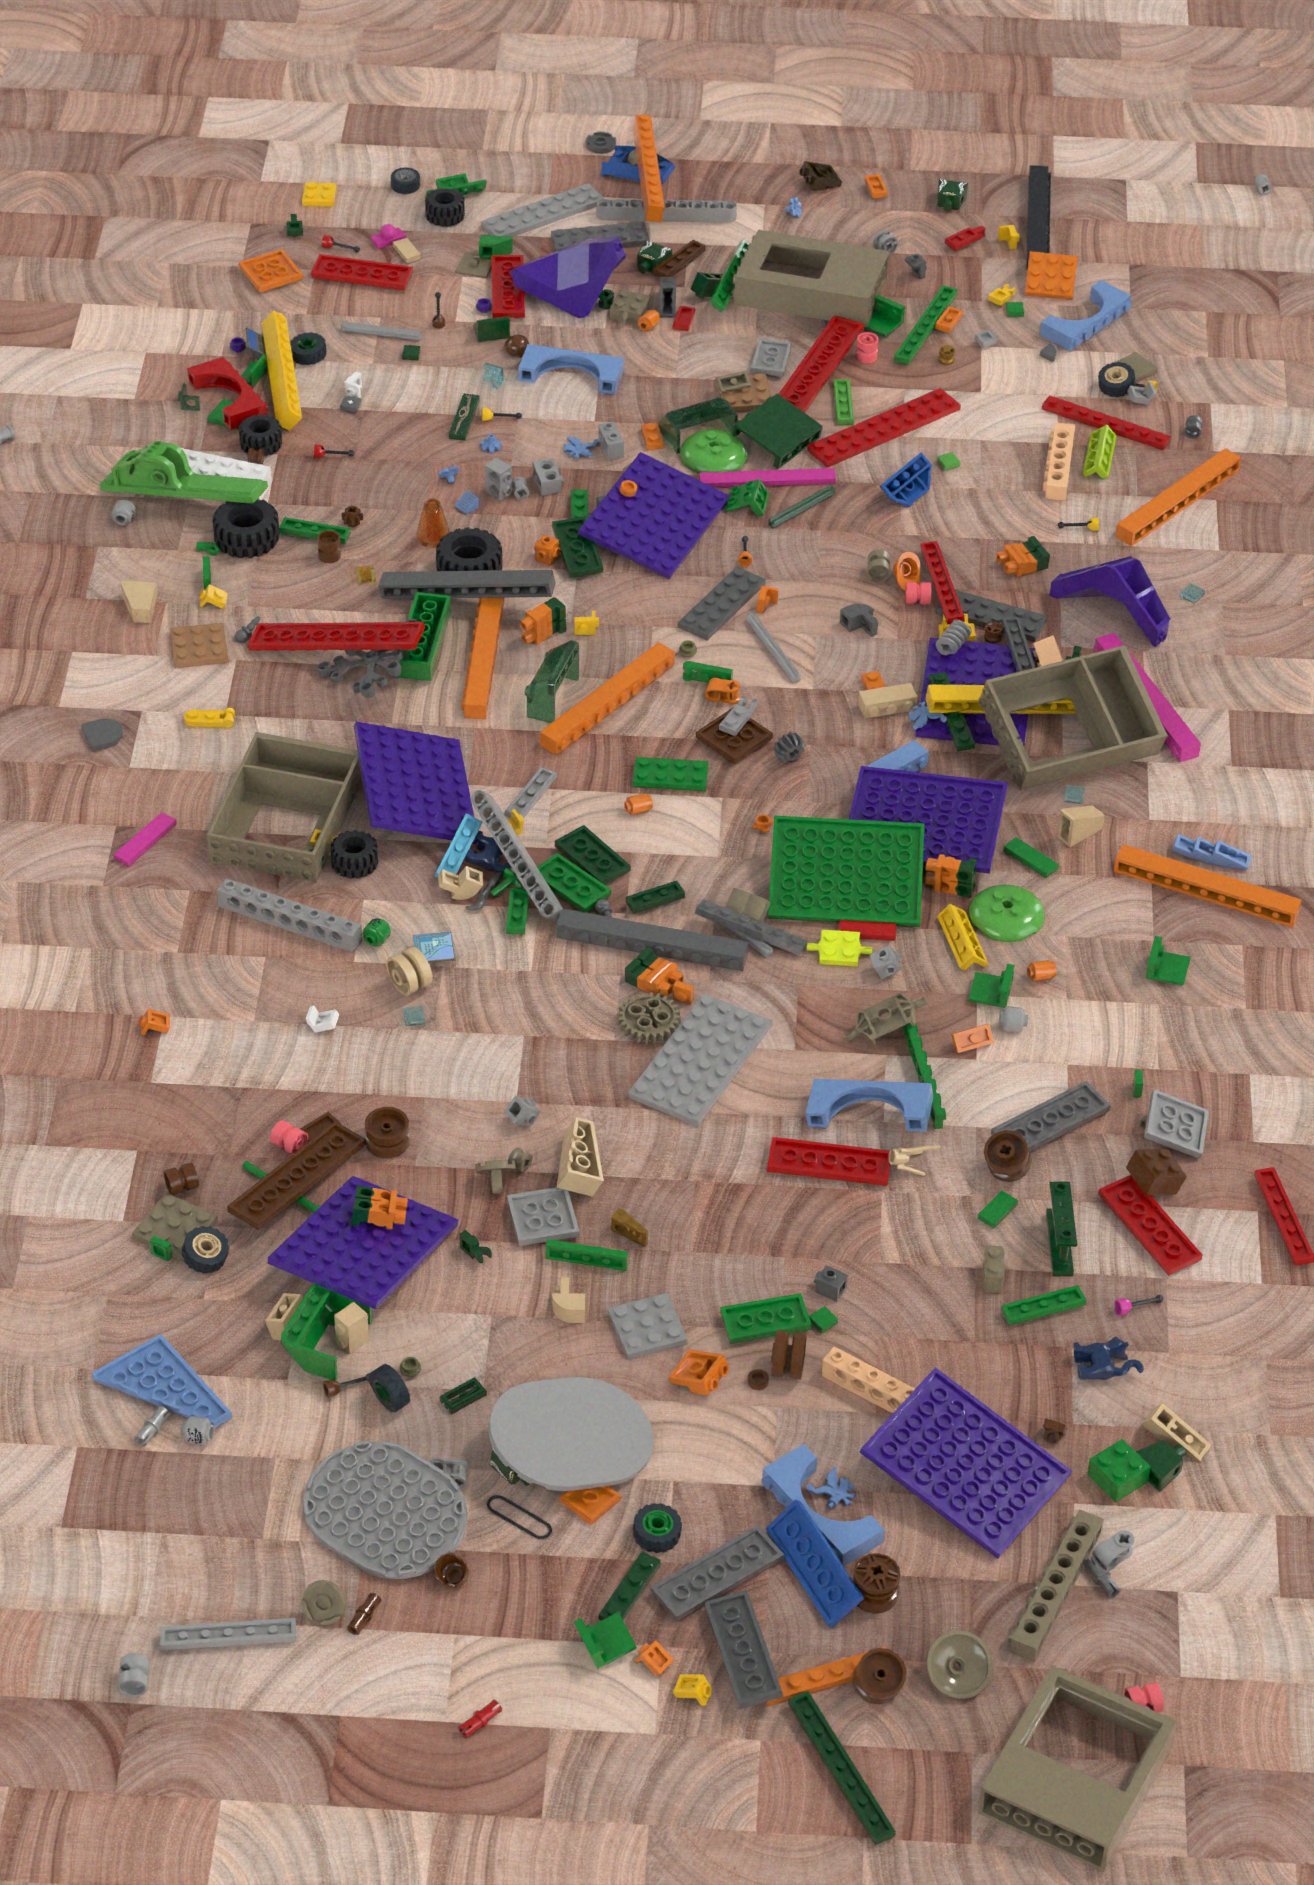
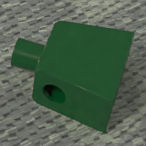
[1136,1440,1186,1492]

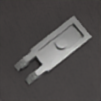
[719,696,758,736]

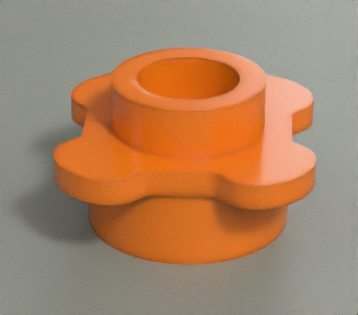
[752,814,774,832]

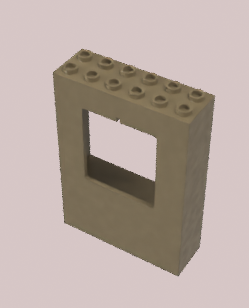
[732,230,889,327]
[979,645,1167,790]
[206,732,362,882]

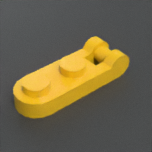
[184,708,235,728]

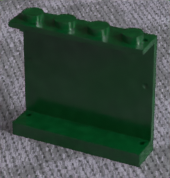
[732,393,823,469]

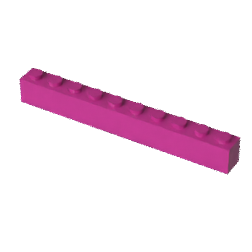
[1093,633,1201,762]

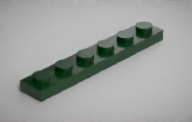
[928,672,975,752]

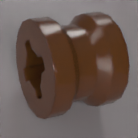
[248,448,264,465]
[984,621,1003,644]

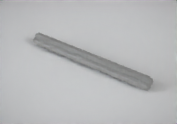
[746,613,801,683]

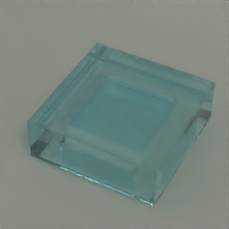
[1180,583,1205,604]
[1064,785,1085,804]
[403,1006,425,1026]

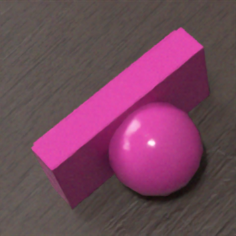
[371,224,406,249]

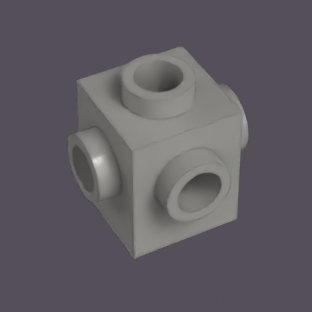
[870,945,902,979]
[504,1096,541,1127]

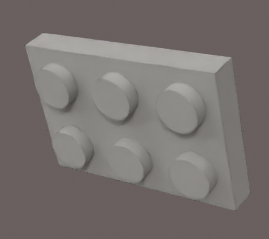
[751,338,792,377]

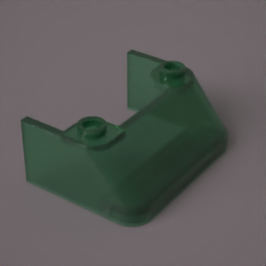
[658,397,738,454]
[525,640,579,723]

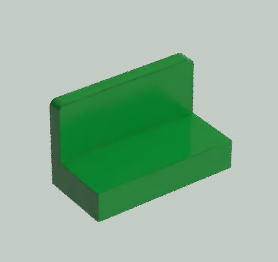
[241,354,267,388]

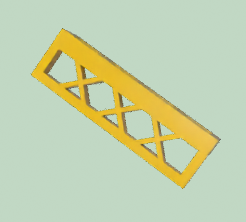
[937,904,989,971]

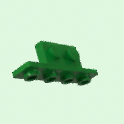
[425,173,487,197]

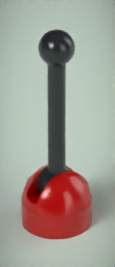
[321,235,360,252]
[314,444,355,458]

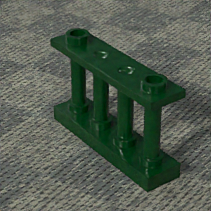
[1046,1181,1077,1276]

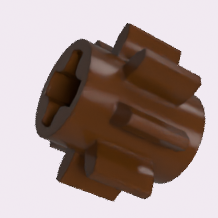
[341,506,363,527]

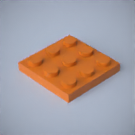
[239,249,303,293]
[1025,251,1078,300]

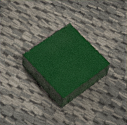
[402,345,421,360]

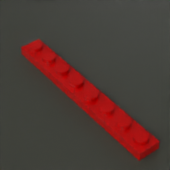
[1042,395,1171,451]
[920,541,965,625]

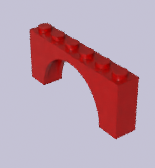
[187,357,268,430]

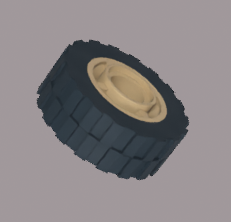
[1098,362,1135,397]
[181,1226,229,1274]

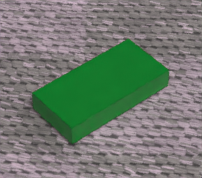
[203,556,211,590]
[978,1191,1018,1228]

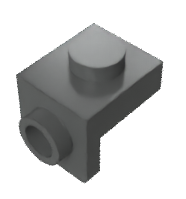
[905,254,927,279]

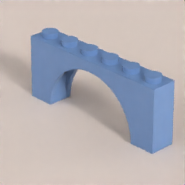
[1039,280,1132,351]
[518,344,624,395]
[806,1079,933,1132]
[762,1444,885,1566]

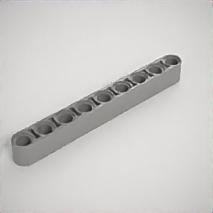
[596,199,737,222]
[471,790,563,922]

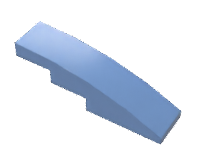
[1172,834,1252,870]

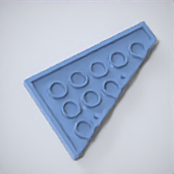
[91,1334,232,1429]

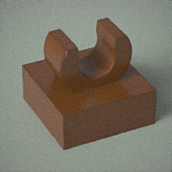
[1043,1418,1068,1444]

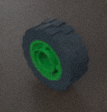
[633,1503,682,1553]

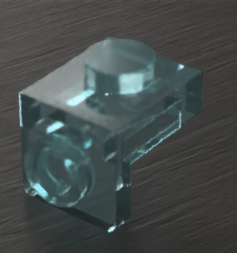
[483,362,505,389]

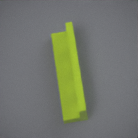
[1082,425,1117,480]

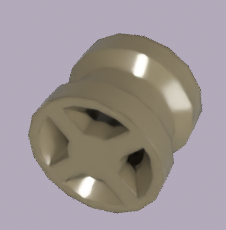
[508,1147,533,1172]

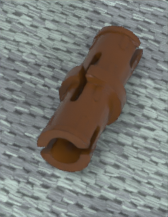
[347,1593,382,1635]

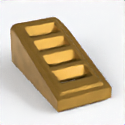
[611,1208,648,1247]

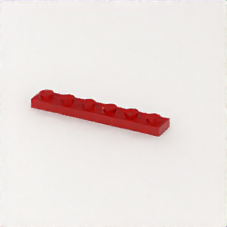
[1254,1167,1314,1266]

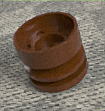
[853,1553,900,1613]

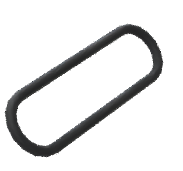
[487,1495,552,1539]

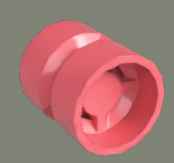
[856,332,879,364]
[905,582,931,605]
[270,1120,308,1155]
[1124,1682,1164,1712]

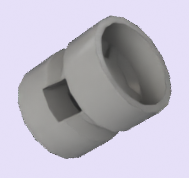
[117,1653,150,1697]

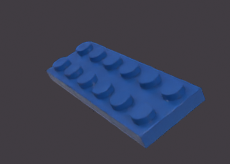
[765,1499,864,1627]

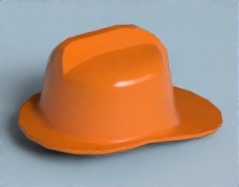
[893,552,920,591]

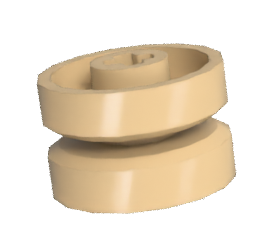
[386,946,433,996]

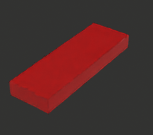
[839,920,896,941]

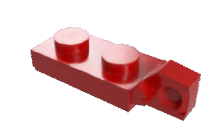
[945,225,986,251]

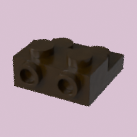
[799,161,842,191]

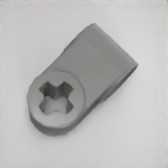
[429,1458,469,1489]
[1092,1530,1134,1571]

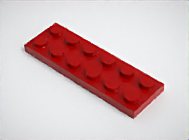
[311,254,413,290]
[491,255,525,319]
[767,1137,891,1186]
[1098,1175,1203,1276]

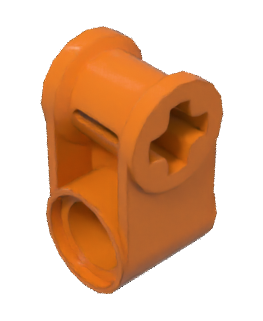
[705,678,740,704]

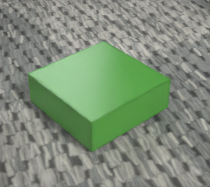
[937,452,960,470]

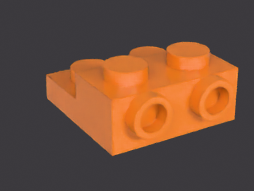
[668,1349,729,1396]

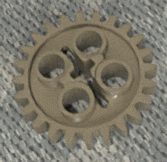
[617,992,681,1044]

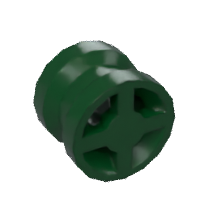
[598,289,614,309]

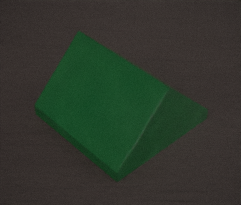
[473,316,510,342]

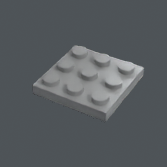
[1144,1089,1209,1159]
[507,1187,579,1246]
[608,1293,688,1360]

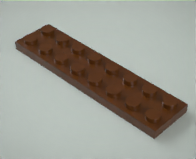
[227,1121,366,1230]

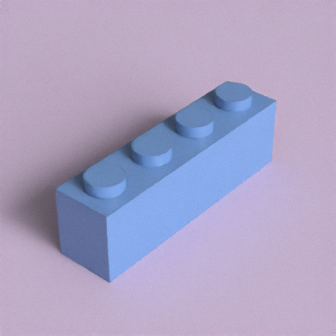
[858,740,929,777]

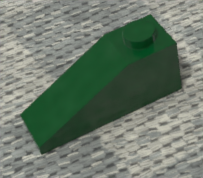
[690,272,723,298]

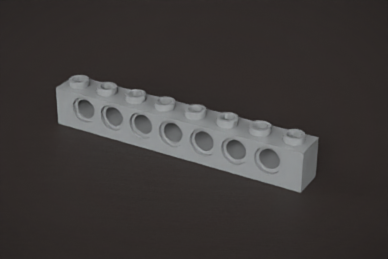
[217,878,362,953]

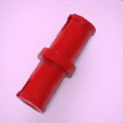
[458,1699,503,1738]

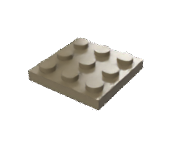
[132,1193,218,1262]

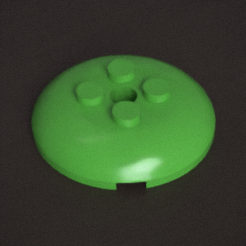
[680,429,747,474]
[969,884,1045,942]

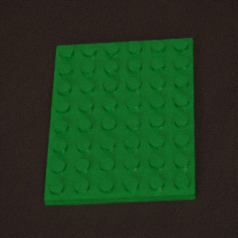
[768,815,925,927]

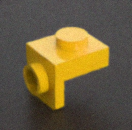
[998,225,1020,250]
[198,584,228,609]
[574,611,599,635]

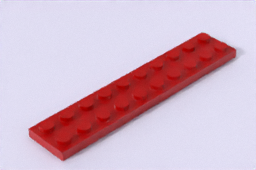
[779,315,864,413]
[807,388,961,468]
[247,622,425,651]

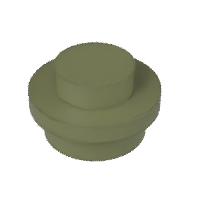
[679,640,697,657]
[400,1357,421,1377]

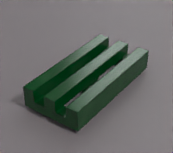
[439,1377,487,1415]

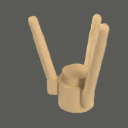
[889,1145,940,1176]

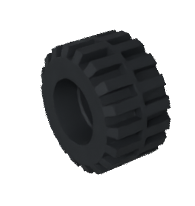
[425,188,465,227]
[239,414,282,456]
[330,830,378,879]

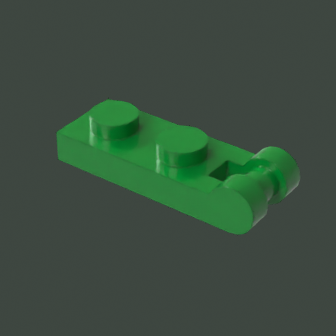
[683,661,733,683]

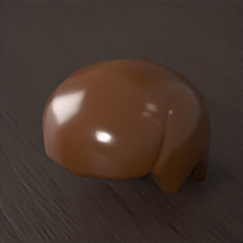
[504,335,529,358]
[434,1553,469,1589]

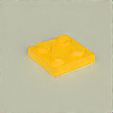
[302,182,337,207]

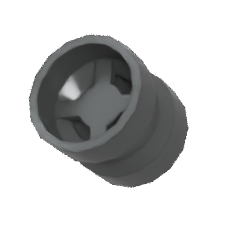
[1184,415,1203,439]

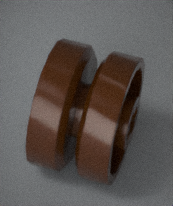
[365,1107,410,1158]
[984,1130,1032,1182]
[771,1330,807,1380]
[852,1648,907,1705]

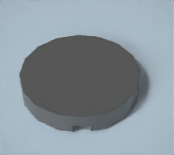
[586,132,616,154]

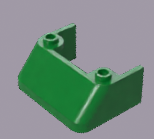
[281,1284,372,1381]

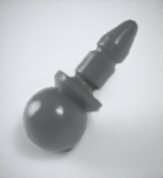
[235,616,260,643]
[595,899,613,918]

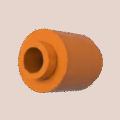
[638,310,660,332]
[624,793,653,815]
[1027,960,1057,981]

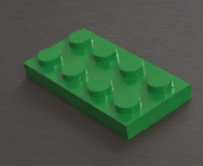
[633,757,709,791]
[537,853,611,913]
[720,1293,812,1344]

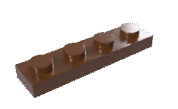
[654,240,706,277]

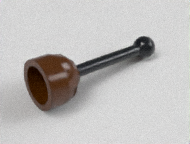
[432,292,445,328]
[323,1373,370,1398]

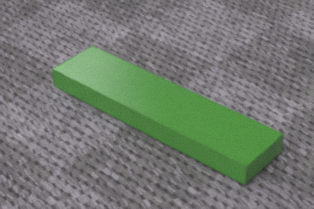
[833,379,854,425]

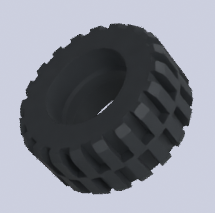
[212,498,280,558]
[436,527,503,571]

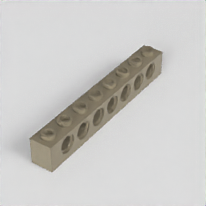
[1008,1509,1104,1662]

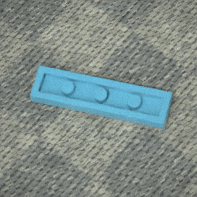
[434,813,483,878]

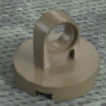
[475,1160,516,1195]
[301,1580,346,1625]

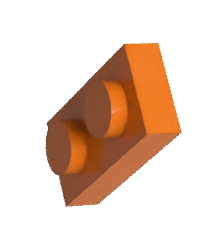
[864,174,888,199]
[935,306,963,333]
[641,423,664,450]
[861,671,886,690]
[951,1024,994,1053]

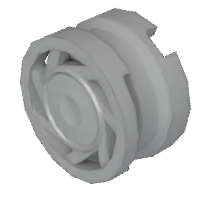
[873,230,898,255]

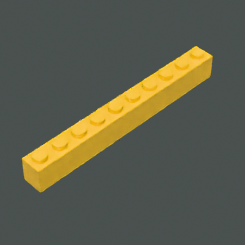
[261,310,302,431]
[926,685,1078,714]

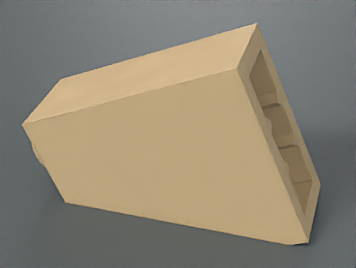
[121,580,157,623]
[1058,805,1105,847]

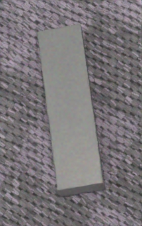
[505,767,557,819]

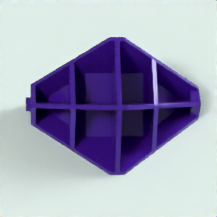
[510,236,626,318]
[1050,556,1171,647]

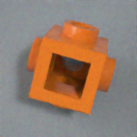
[534,535,560,566]

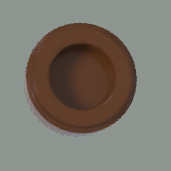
[747,1369,769,1390]

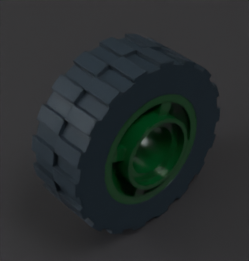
[290,332,327,365]
[368,1364,411,1413]

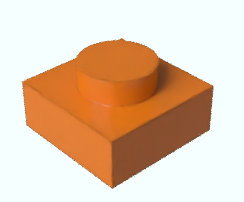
[673,981,694,1005]

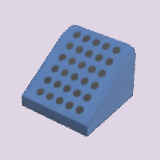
[454,491,479,515]

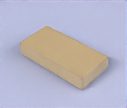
[393,238,421,263]

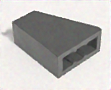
[659,277,676,317]

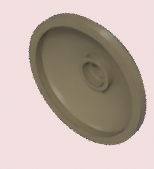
[926,1630,993,1699]

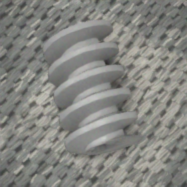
[936,619,971,655]

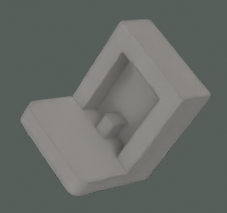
[1127,382,1156,405]

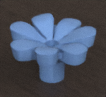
[785,197,802,218]
[480,434,502,454]
[438,466,460,484]

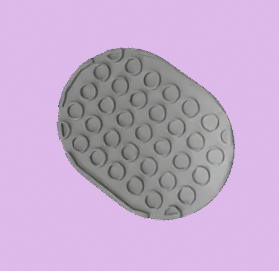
[488,1377,654,1491]
[303,1440,468,1579]

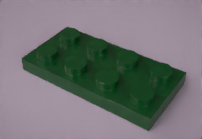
[552,516,604,578]
[555,825,631,885]

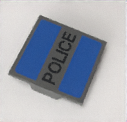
[245,327,266,360]

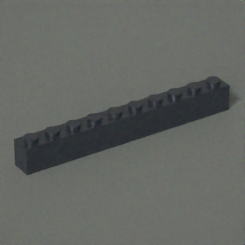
[1026,165,1051,270]

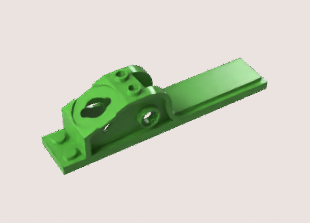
[99,441,268,504]

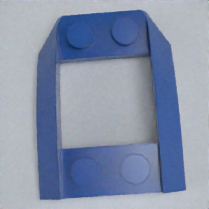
[601,146,675,184]

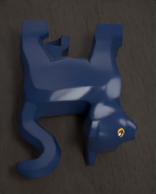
[465,831,518,876]
[1073,1337,1144,1380]

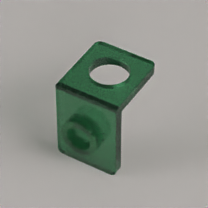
[178,383,200,411]

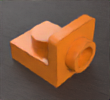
[757,586,779,613]
[138,1008,170,1035]
[634,1640,674,1677]

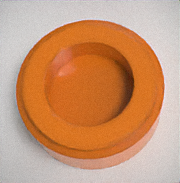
[619,480,637,497]

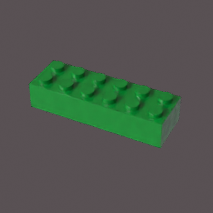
[396,592,451,681]

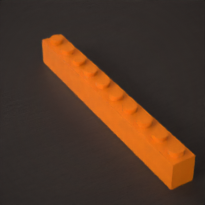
[633,114,665,222]
[1116,448,1241,546]
[461,598,505,719]
[540,642,675,755]
[1114,844,1302,928]

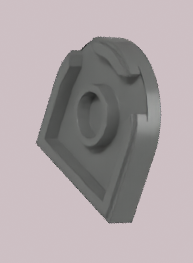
[81,719,123,751]

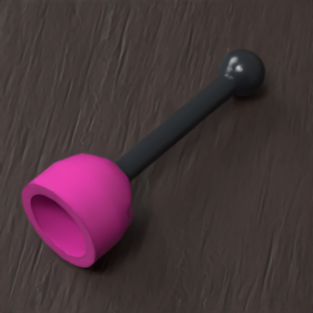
[1114,1295,1163,1316]

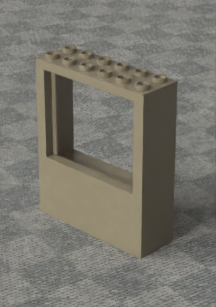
[978,1665,1177,1872]

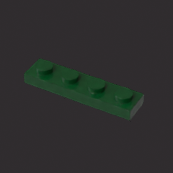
[599,1552,661,1621]

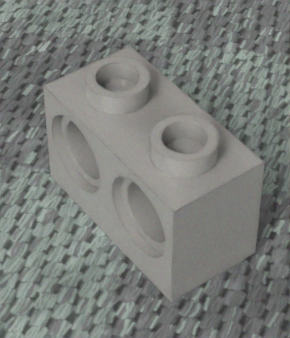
[598,422,624,461]
[485,458,512,501]
[533,459,564,496]

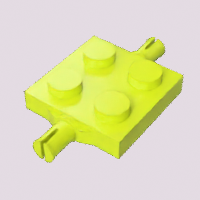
[807,930,872,967]

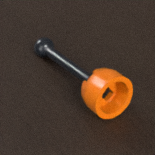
[738,536,752,567]

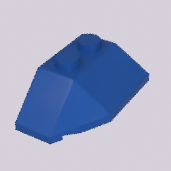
[879,452,932,507]

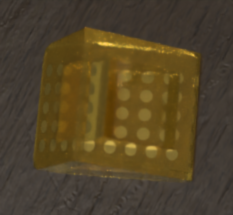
[355,565,376,584]

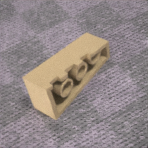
[557,1117,604,1197]

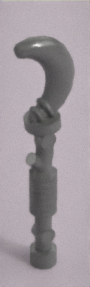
[465,871,505,911]

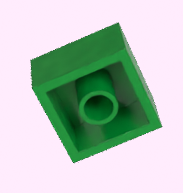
[1087,1439,1151,1503]

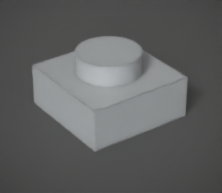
[975,330,997,348]

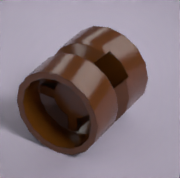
[317,530,341,563]
[163,1162,199,1195]

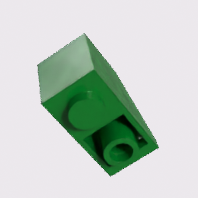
[479,235,513,259]

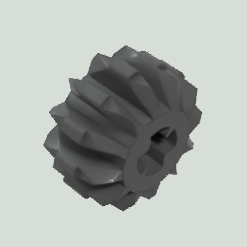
[773,732,806,763]

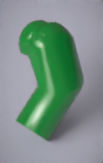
[197,542,220,556]

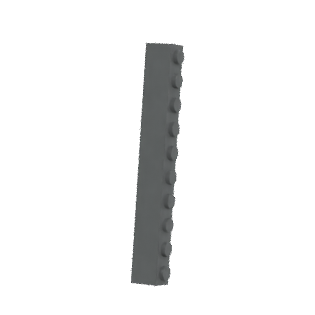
[379,570,556,599]
[557,909,749,971]

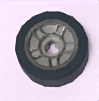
[391,167,420,194]

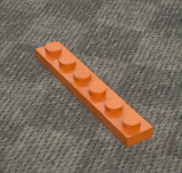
[766,1646,887,1706]

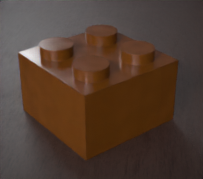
[1126,1149,1187,1195]

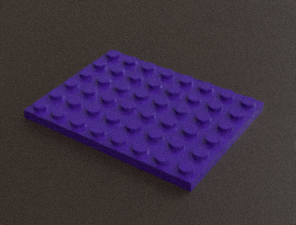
[578,452,730,579]
[916,637,1036,746]
[354,721,478,845]
[849,766,1008,874]
[267,1176,459,1309]
[860,1367,1073,1559]

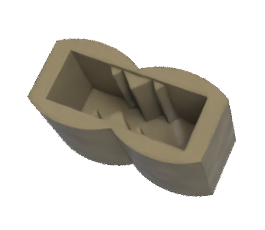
[726,888,771,922]
[982,1245,1005,1294]

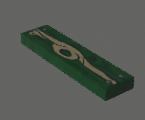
[449,393,480,440]

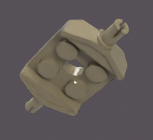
[845,993,927,1045]

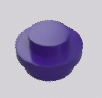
[476,298,492,313]
[230,337,246,352]

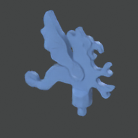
[564,436,599,459]
[909,702,947,730]
[806,1467,855,1509]

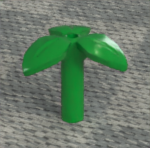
[490,868,522,897]

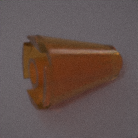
[416,498,450,548]

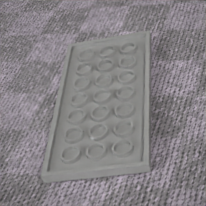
[628,993,772,1127]

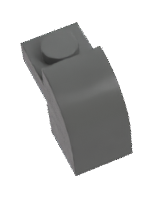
[840,604,878,637]

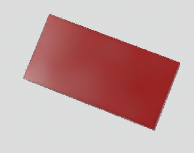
[673,306,696,331]

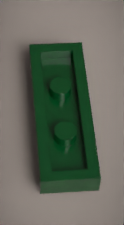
[626,880,685,914]

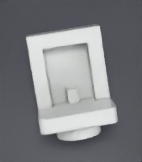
[345,372,362,398]
[306,1006,339,1033]

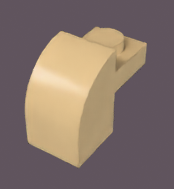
[438,866,483,900]
[552,1277,586,1323]

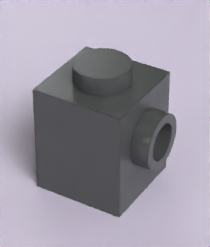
[814,1265,848,1302]

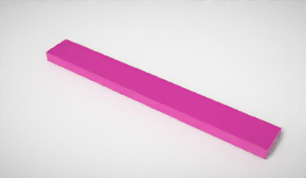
[699,468,836,488]

